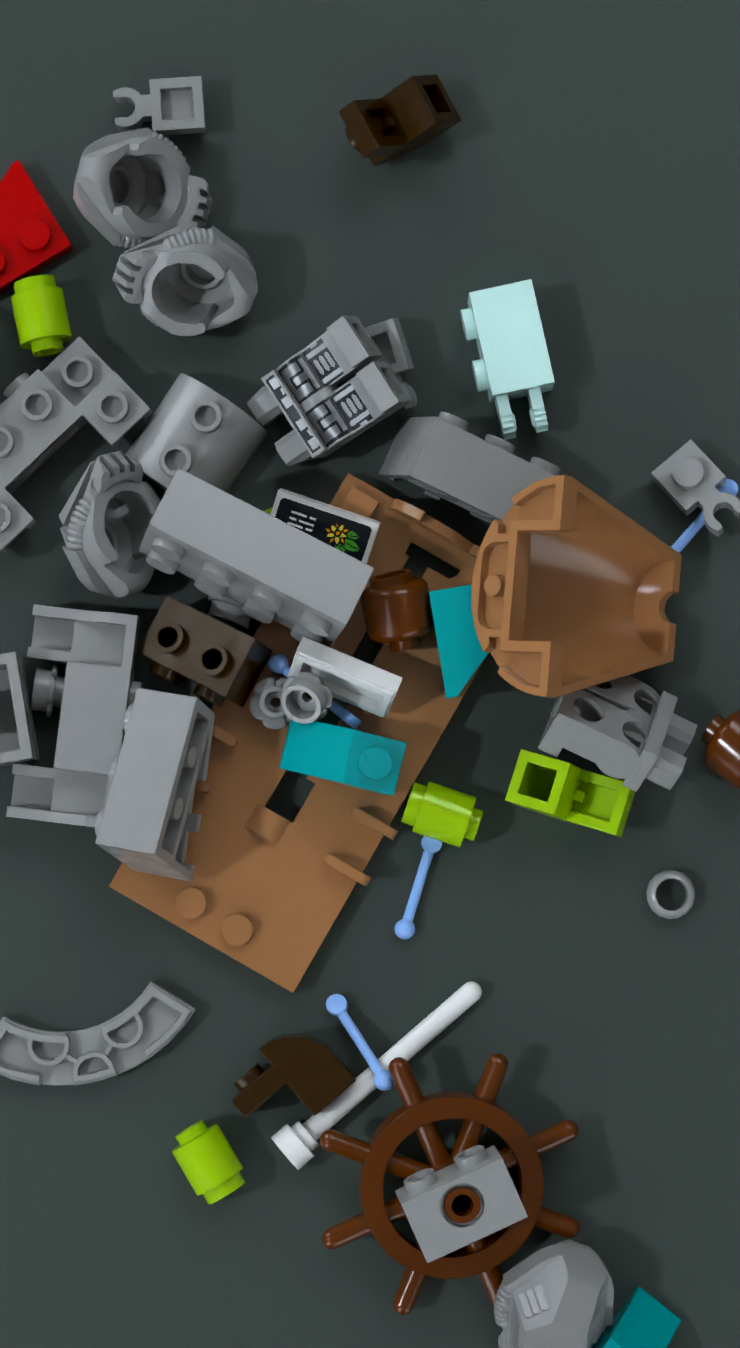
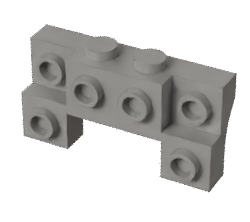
[0,336,153,558]
[6,604,143,827]

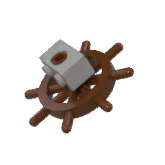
[320,1053,580,1315]

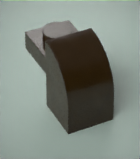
[339,74,461,166]
[231,1034,356,1118]

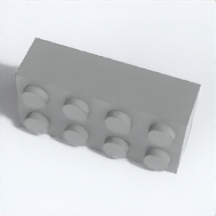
[138,468,374,647]

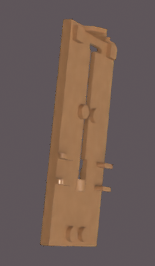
[109,473,488,993]

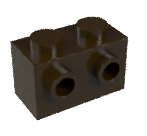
[137,595,273,708]

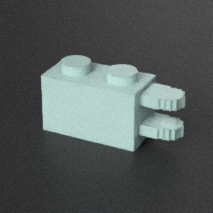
[460,279,555,440]

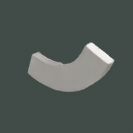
[0,981,196,1086]

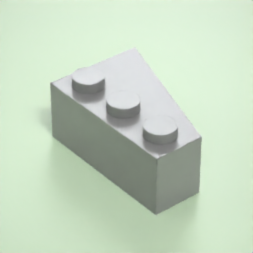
[378,411,561,524]
[95,688,215,882]

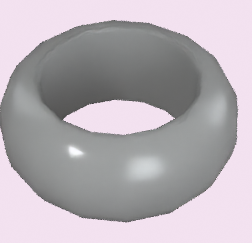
[646,870,696,919]

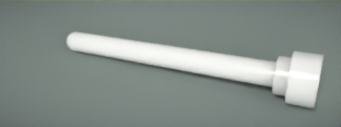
[271,981,482,1170]

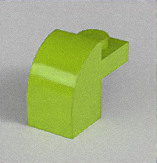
[505,749,635,837]

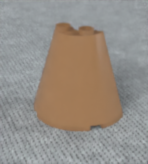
[471,475,682,698]

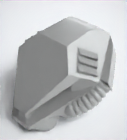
[73,127,213,248]
[112,225,258,336]
[59,450,161,598]
[494,1240,614,1348]

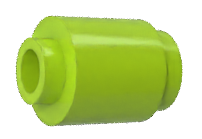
[11,275,72,357]
[401,781,483,848]
[171,1120,245,1205]

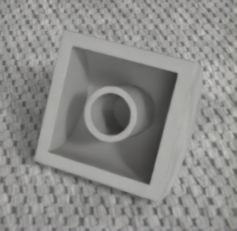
[126,373,268,493]

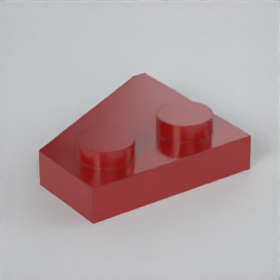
[0,160,73,293]

